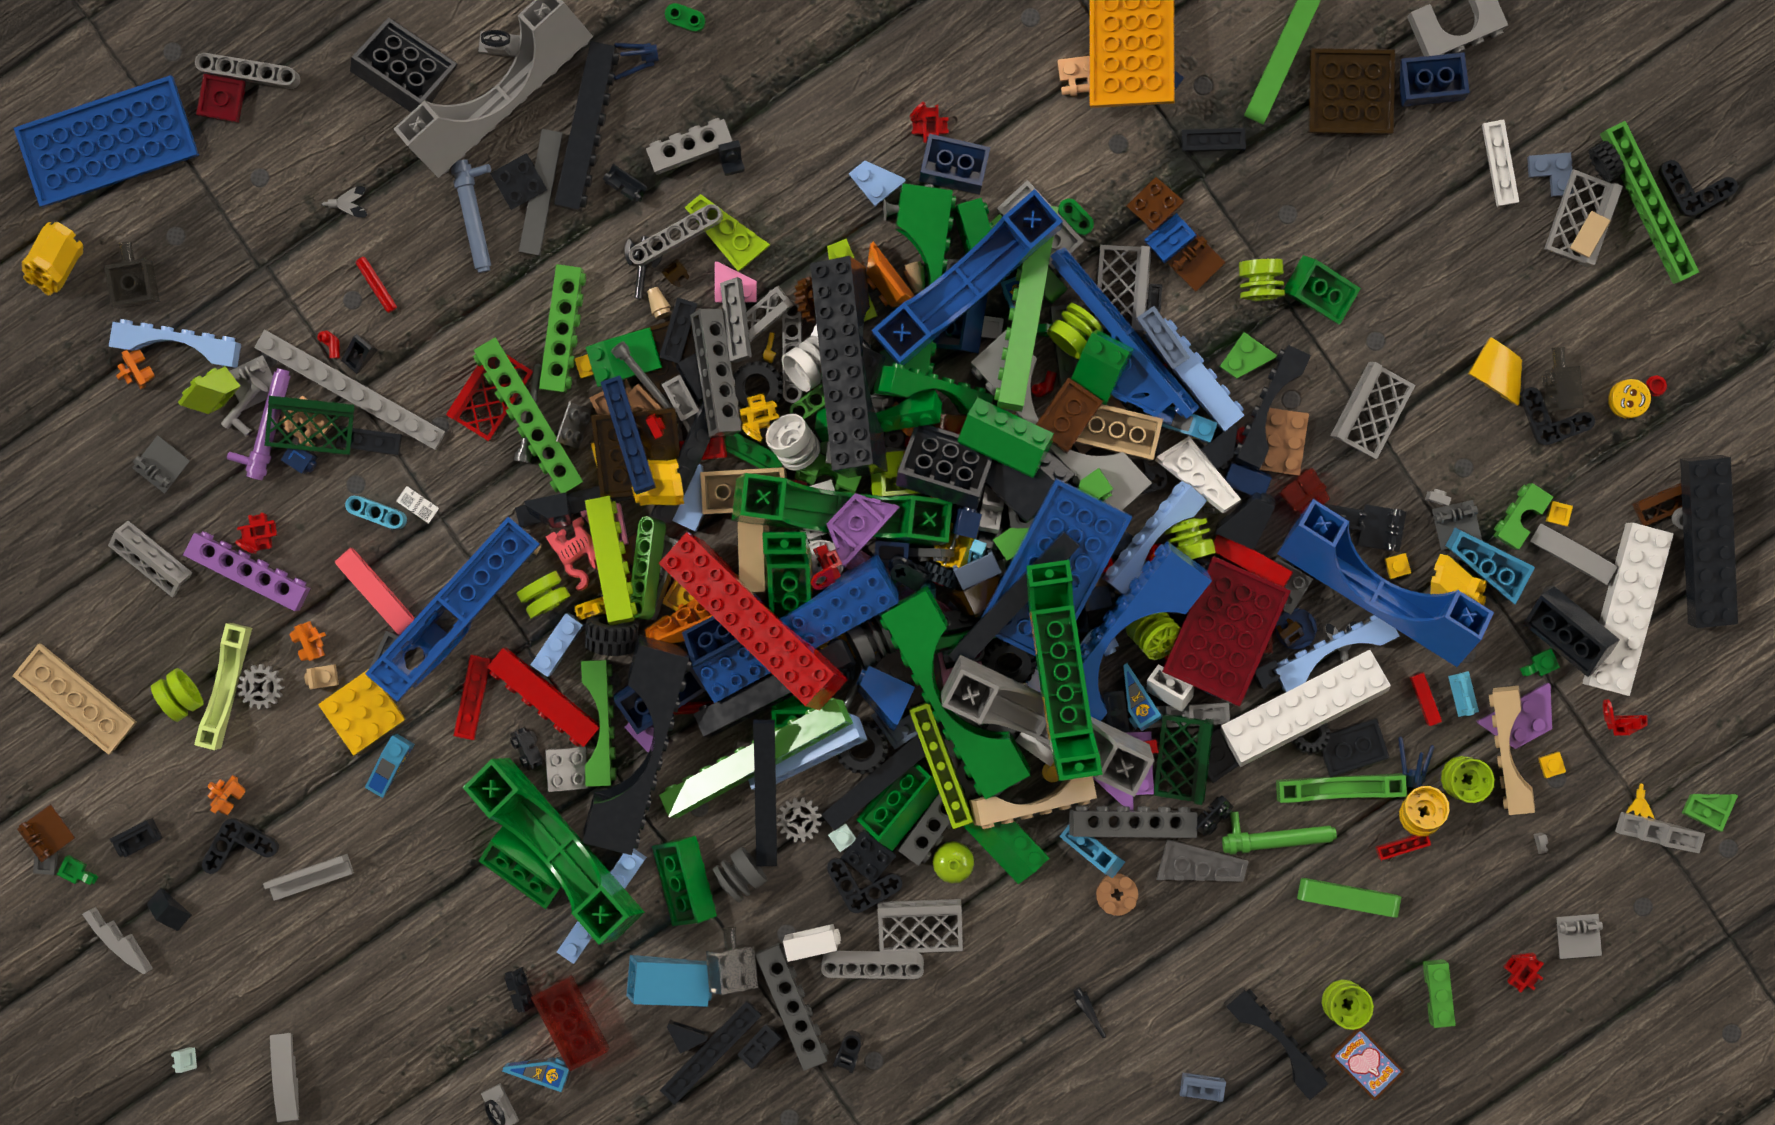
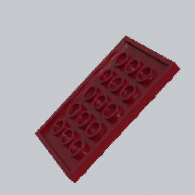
[1162,556,1291,707]

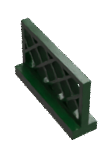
[264,395,355,455]
[1154,714,1214,805]

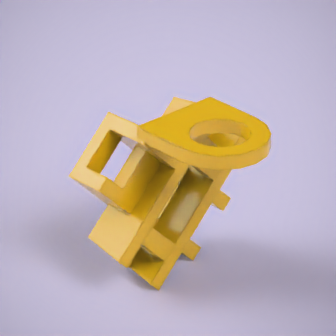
[740,394,779,441]
[574,597,606,621]

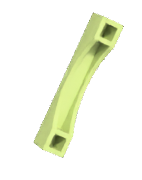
[194,623,252,750]

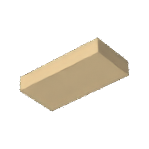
[1570,211,1611,258]

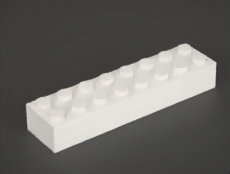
[1582,523,1673,696]
[1220,650,1391,767]

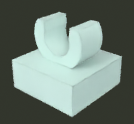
[171,1047,197,1073]

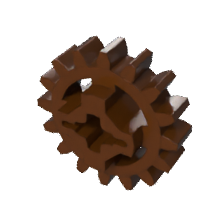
[794,277,816,323]

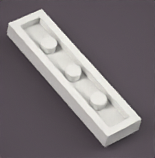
[1482,120,1519,207]

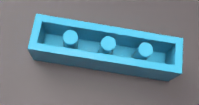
[967,539,987,564]

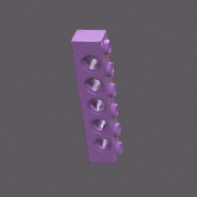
[183,531,311,611]

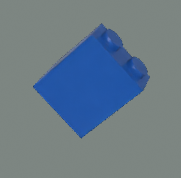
[856,666,915,731]

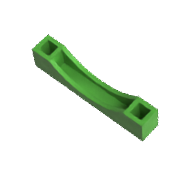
[993,468,1114,561]
[581,660,616,786]
[1276,773,1407,803]

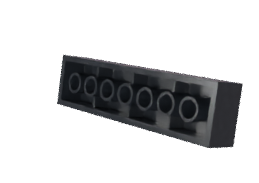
[1680,455,1738,628]

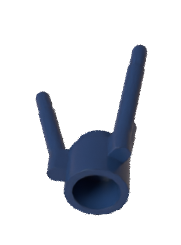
[614,43,659,80]
[1399,737,1434,788]

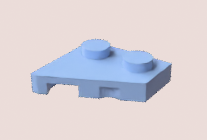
[849,161,906,207]

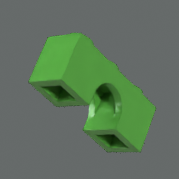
[794,452,862,494]
[1494,483,1553,550]
[1423,959,1455,1028]

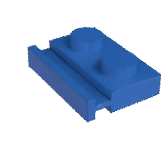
[1145,213,1197,263]

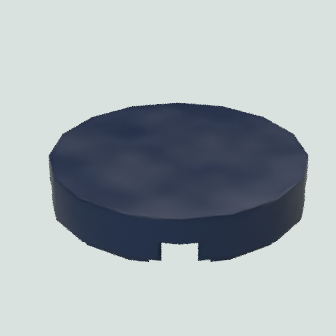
[1274,608,1317,650]

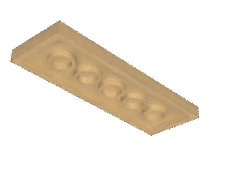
[13,644,137,755]

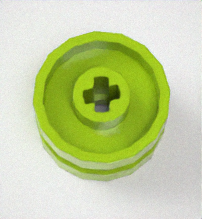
[516,571,571,619]
[151,668,203,722]

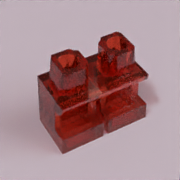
[1278,467,1330,515]

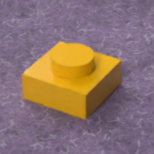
[575,354,594,379]
[1546,501,1573,526]
[1384,553,1411,579]
[1538,752,1566,778]

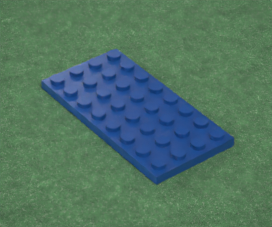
[14,75,199,208]
[981,478,1132,656]

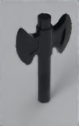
[625,236,663,299]

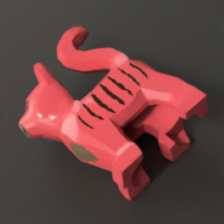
[546,517,598,591]

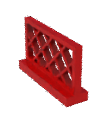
[446,354,533,441]

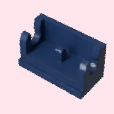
[1224,460,1272,495]

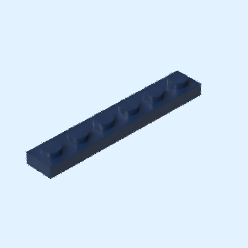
[600,375,656,495]

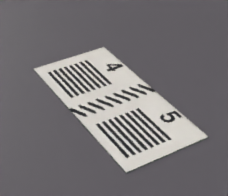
[397,486,439,524]

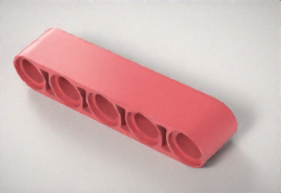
[335,547,415,636]

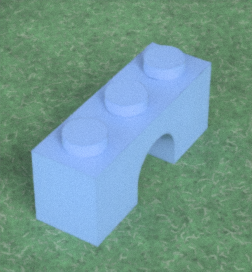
[531,613,586,677]

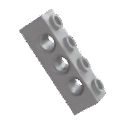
[646,118,732,175]

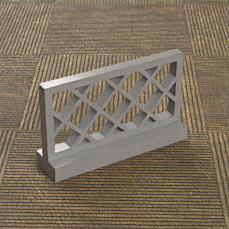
[1544,170,1623,267]
[1095,245,1151,332]
[1330,362,1415,459]
[878,899,963,953]

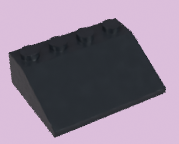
[350,17,457,112]
[896,425,993,510]
[986,451,1075,523]

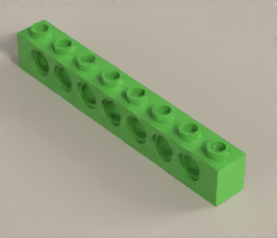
[1600,121,1699,284]
[473,337,583,493]

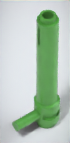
[1222,812,1337,855]

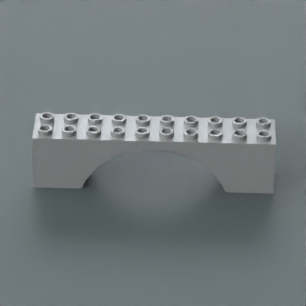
[394,0,593,178]
[971,330,1152,510]
[941,655,1154,797]

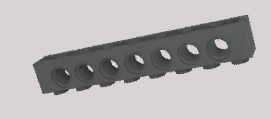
[898,724,1017,866]

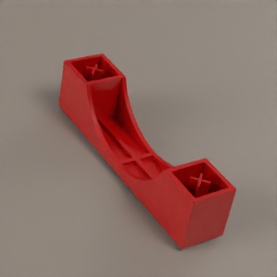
[659,532,848,711]

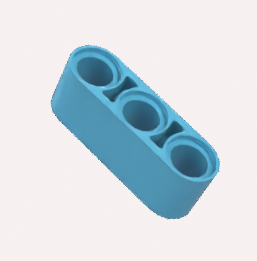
[345,496,407,529]

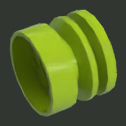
[1239,259,1285,301]
[1047,303,1104,359]
[1165,518,1216,559]
[1126,612,1181,660]
[1441,756,1494,803]
[1322,979,1374,1030]

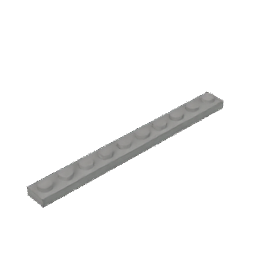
[254,329,446,450]

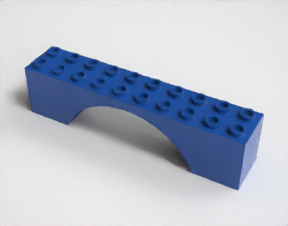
[872,189,1063,365]
[1277,499,1494,667]
[1080,541,1212,721]
[693,554,899,703]

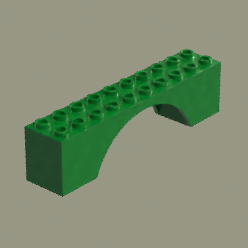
[873,183,956,400]
[732,473,952,547]
[880,586,1030,800]
[463,758,645,945]

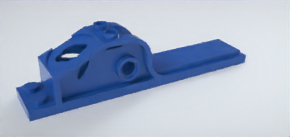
[1050,247,1199,419]
[365,517,540,702]

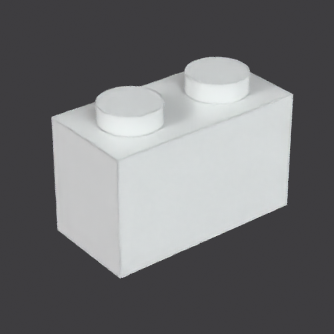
[1147,664,1194,712]

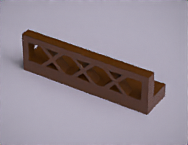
[1632,483,1682,526]

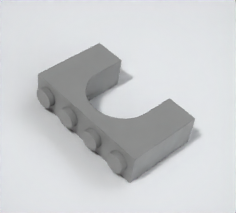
[1407,0,1508,56]

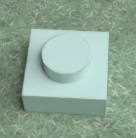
[828,823,856,852]

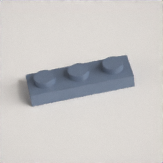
[1136,306,1190,370]

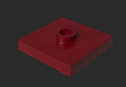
[196,74,246,123]

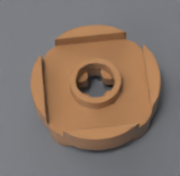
[1096,873,1138,916]

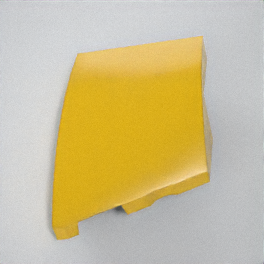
[1468,337,1522,406]

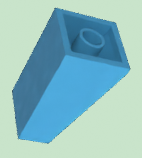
[626,955,714,1007]

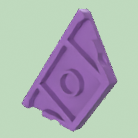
[827,493,900,568]
[1477,683,1552,749]

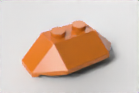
[866,241,915,309]

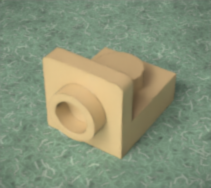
[304,664,339,689]

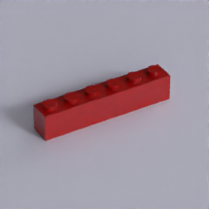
[487,647,600,747]

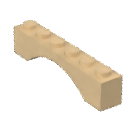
[1489,686,1535,815]
[969,776,1097,829]

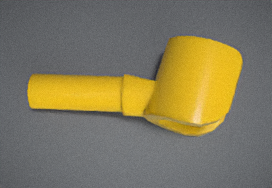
[763,332,776,363]

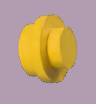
[1042,762,1059,782]

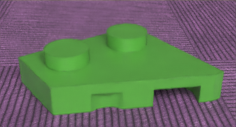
[1219,332,1277,379]
[1682,794,1738,832]

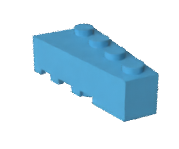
[1445,527,1535,604]

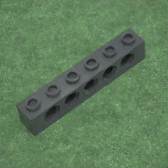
[690,309,742,437]
[1069,805,1197,838]
[756,942,829,1071]

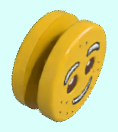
[1608,379,1651,419]

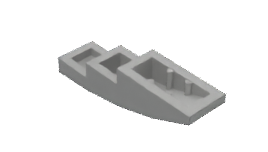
[662,375,713,438]
[978,484,1004,534]
[1530,524,1618,585]
[1148,703,1230,728]
[1615,812,1705,853]
[82,907,153,974]
[270,1033,299,1123]

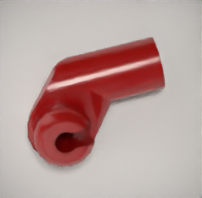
[317,330,340,359]

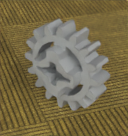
[237,664,285,709]
[777,797,822,842]

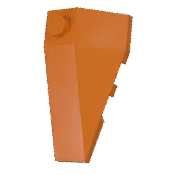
[645,598,712,643]

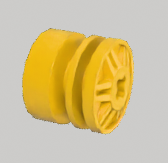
[1399,786,1449,837]

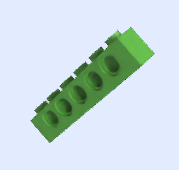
[539,264,586,393]

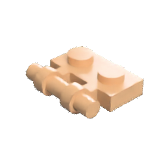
[1057,56,1090,96]
[279,396,333,447]

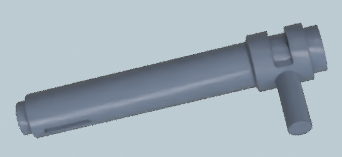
[451,160,491,273]

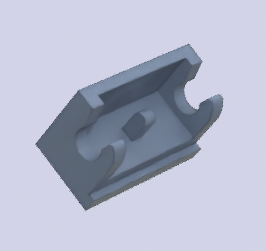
[952,549,1002,590]
[1179,1072,1226,1102]

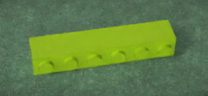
[585,496,637,625]
[909,702,973,829]

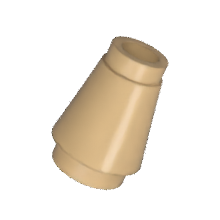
[904,261,925,293]
[647,287,671,320]

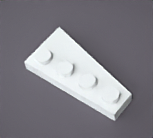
[1155,436,1241,513]

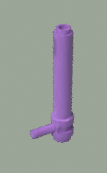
[227,368,290,480]

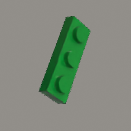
[725,432,783,469]

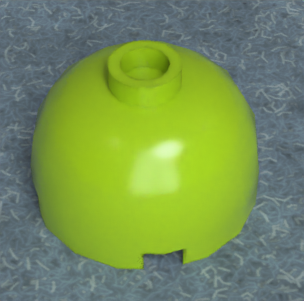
[933,841,974,884]

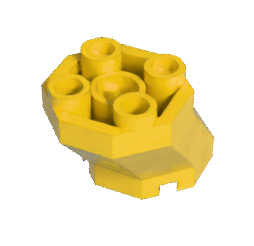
[22,222,83,295]
[632,459,684,506]
[1430,554,1487,606]

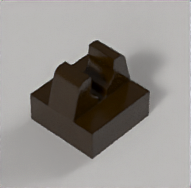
[661,259,689,287]
[1277,618,1304,647]

